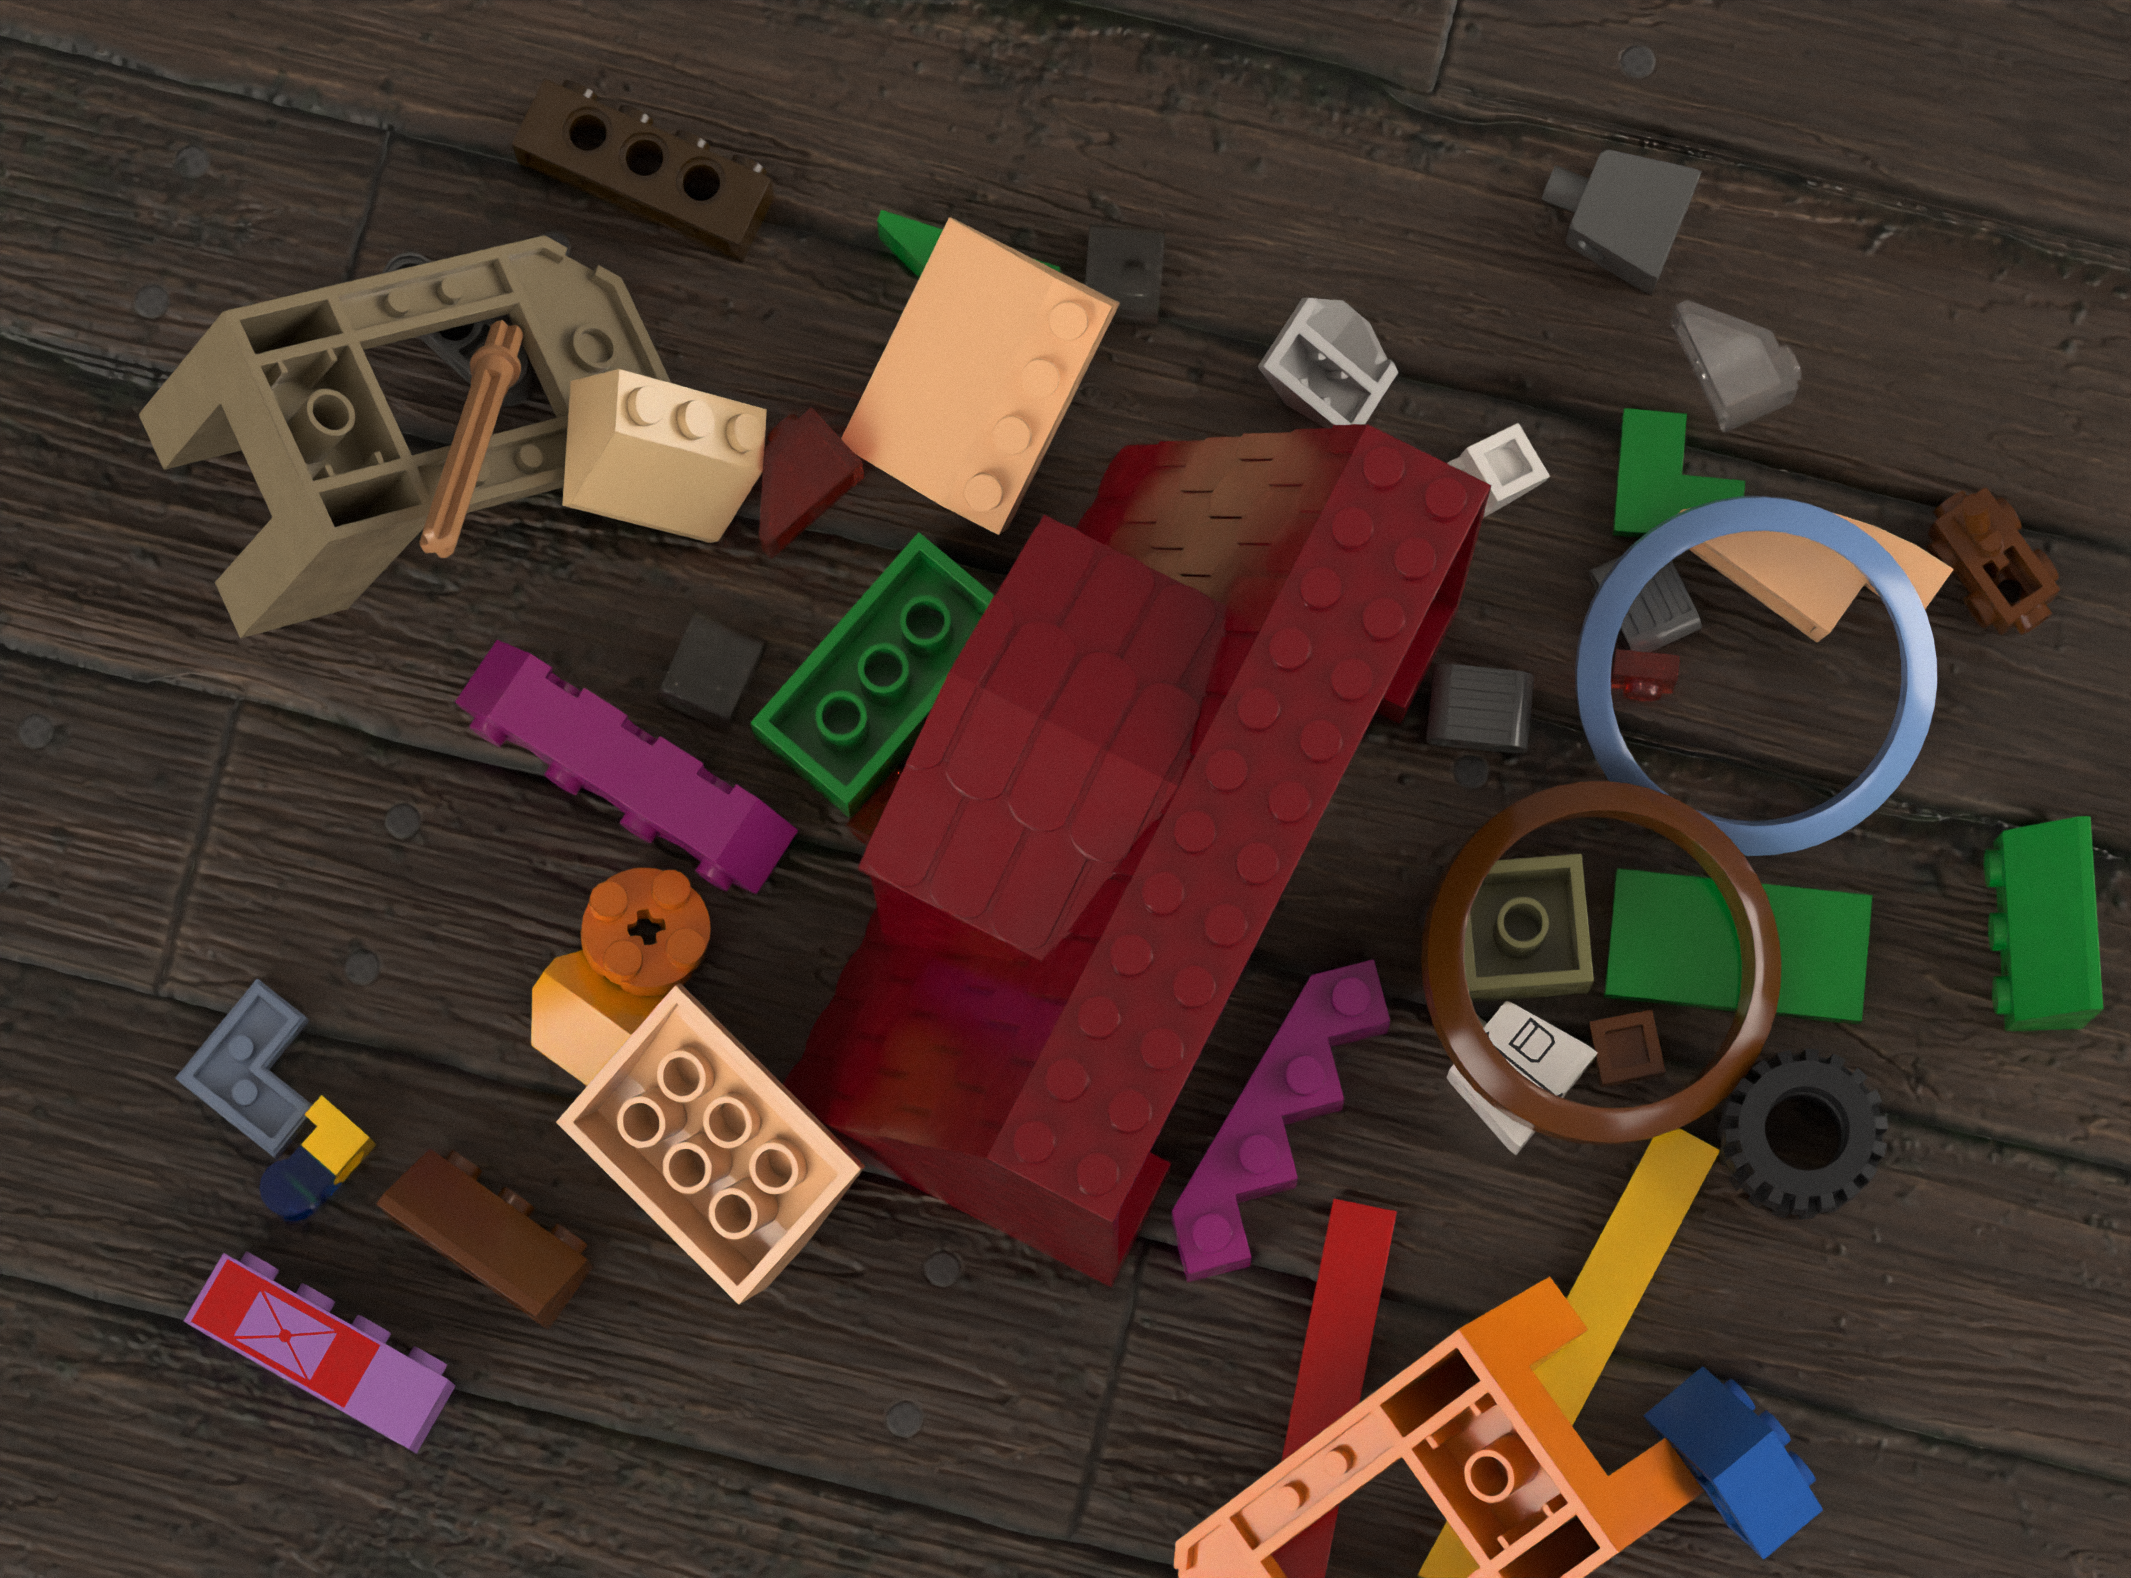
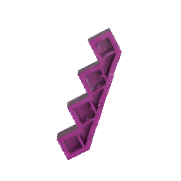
[455,640,798,894]
[1171,959,1391,1282]

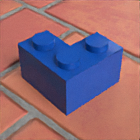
[1643,1366,1823,1560]

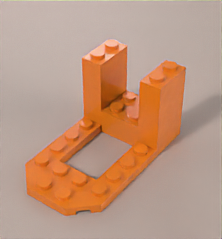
[1174,1276,1705,1578]

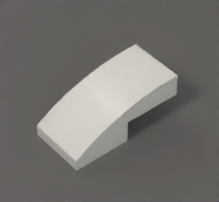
[1447,423,1550,518]

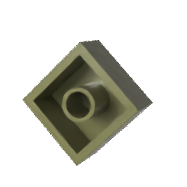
[1464,854,1594,1002]

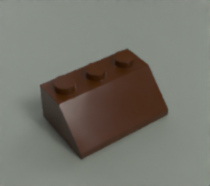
[376,1149,593,1330]

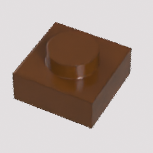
[1587,1010,1666,1088]

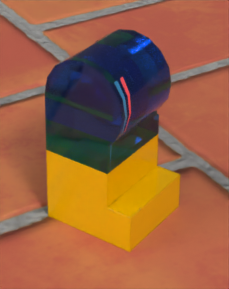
[259,1095,376,1222]

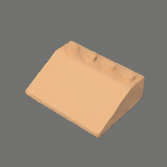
[839,217,1120,535]
[556,983,865,1304]

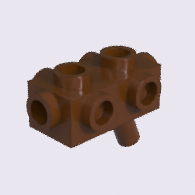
[1927,487,2060,636]

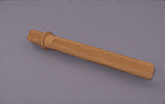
[419,320,524,558]

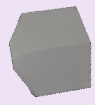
[1258,298,1398,428]

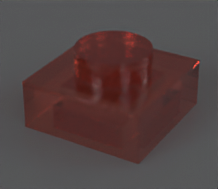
[1611,649,1680,701]

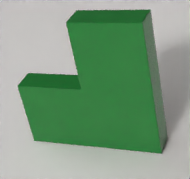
[1612,408,1745,538]

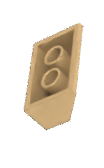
[562,369,767,543]

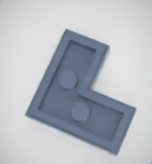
[175,978,312,1160]

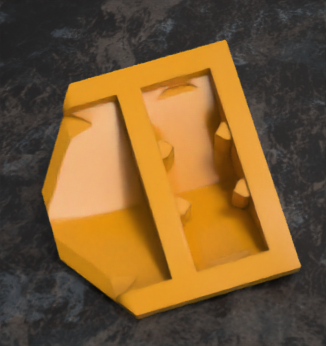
[531,950,668,1087]

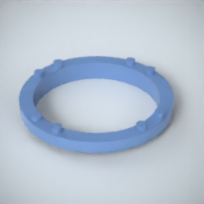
[1575,496,1937,856]

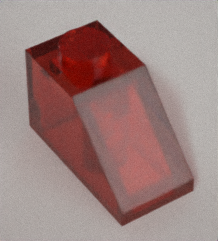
[759,407,865,559]

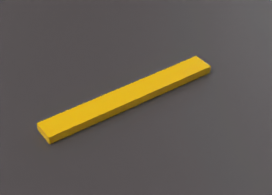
[1417,1128,1720,1578]

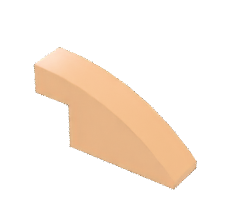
[1678,508,1954,642]

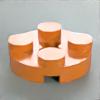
[581,868,711,996]

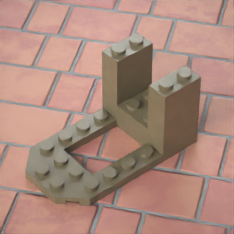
[139,235,671,639]

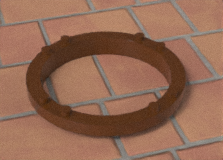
[1421,781,1781,1145]

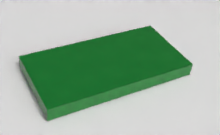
[1603,868,1873,1025]

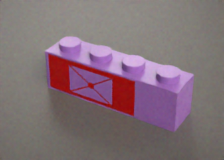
[184,1251,455,1454]

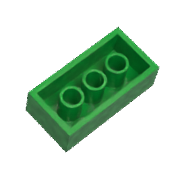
[750,532,994,819]

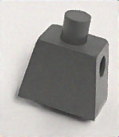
[1541,149,1702,295]

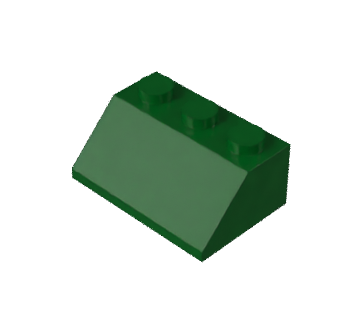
[1984,816,2103,1031]

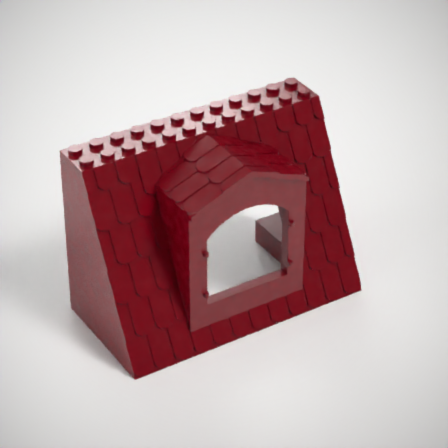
[783,424,1492,1288]

